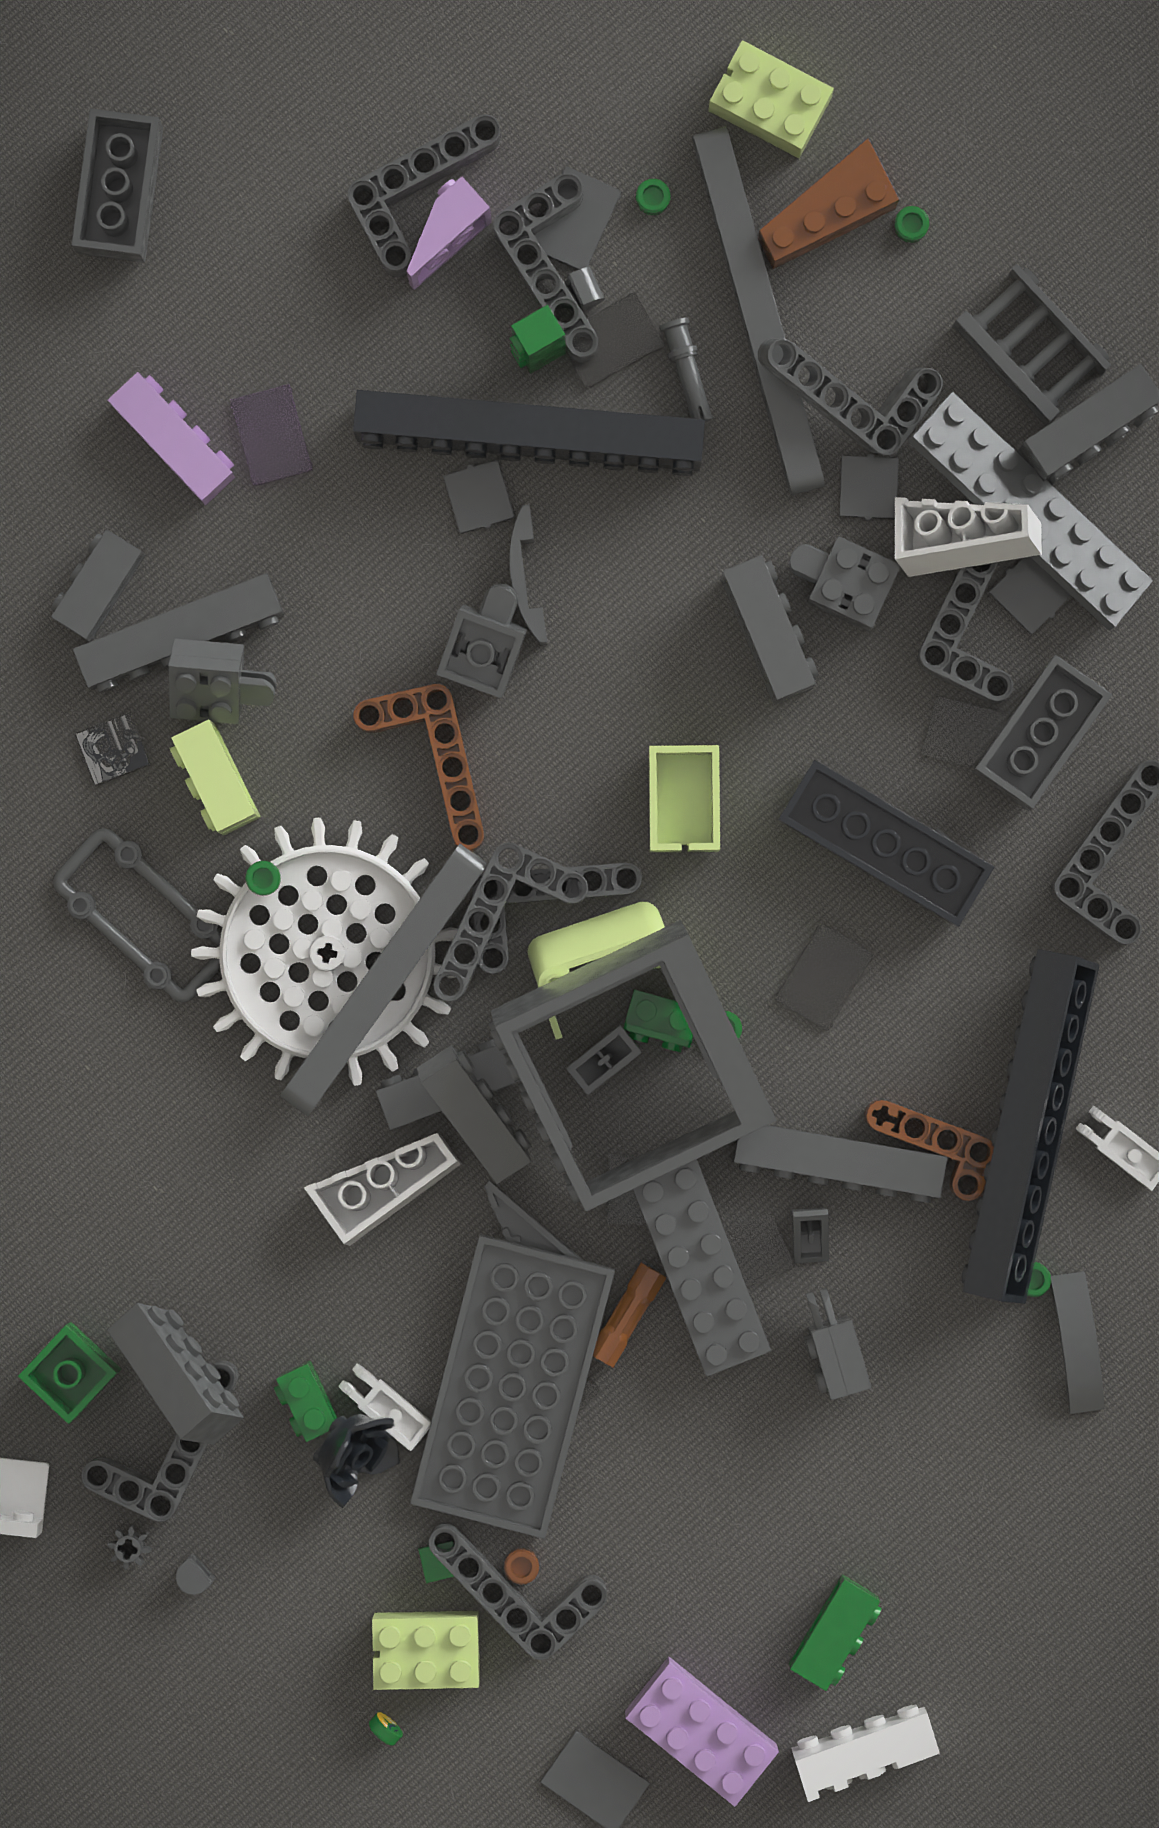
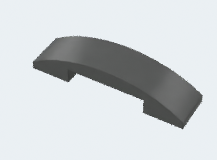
[510,504,547,646]
[1051,1271,1105,1414]

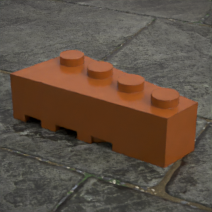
[758,138,899,269]

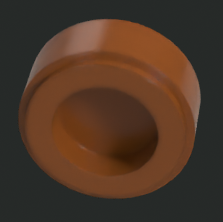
[504,1548,539,1585]

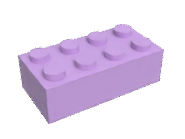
[625,1656,779,1807]

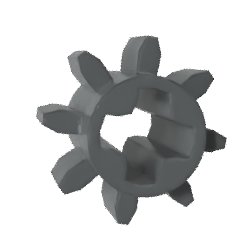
[107,1524,152,1570]

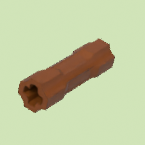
[593,1262,666,1368]

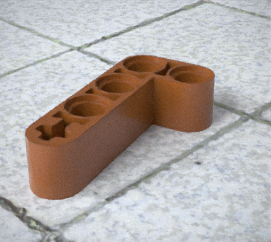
[864,1100,994,1201]

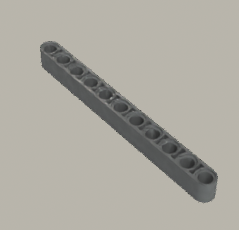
[692,126,825,496]

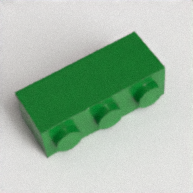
[509,304,566,374]
[788,1574,882,1691]

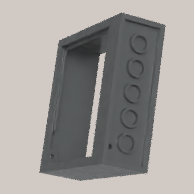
[488,920,777,1212]

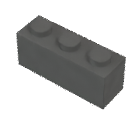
[51,529,146,642]

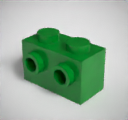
[274,1360,338,1442]

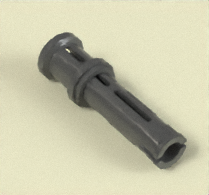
[659,317,713,422]

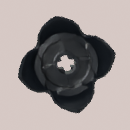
[313,1414,400,1508]

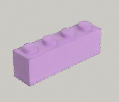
[108,372,235,505]

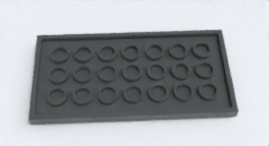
[410,1234,615,1539]

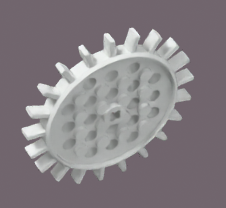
[191,818,458,1086]

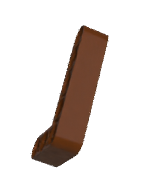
[353,684,484,851]

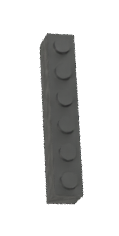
[73,573,284,693]
[733,1125,947,1203]

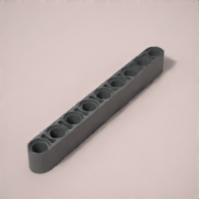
[279,844,488,1117]

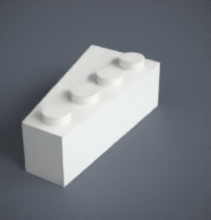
[895,497,1042,577]
[304,1133,462,1246]
[792,1705,940,1802]

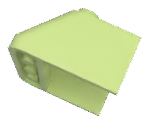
[528,902,665,1040]

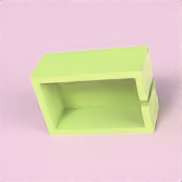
[708,40,834,158]
[170,719,261,835]
[649,745,720,852]
[372,1611,480,1690]

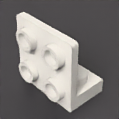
[0,1458,50,1538]

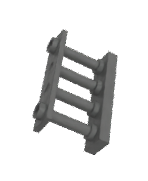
[953,264,1111,426]

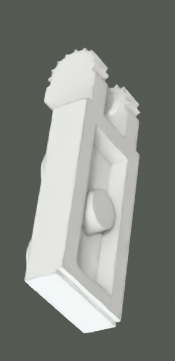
[1076,1106,1159,1191]
[339,1364,431,1451]

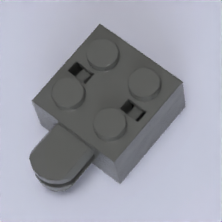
[789,536,901,632]
[436,584,528,699]
[168,638,277,724]
[803,1288,871,1400]

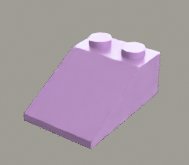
[407,177,491,290]

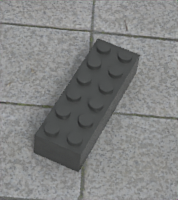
[633,1159,771,1377]

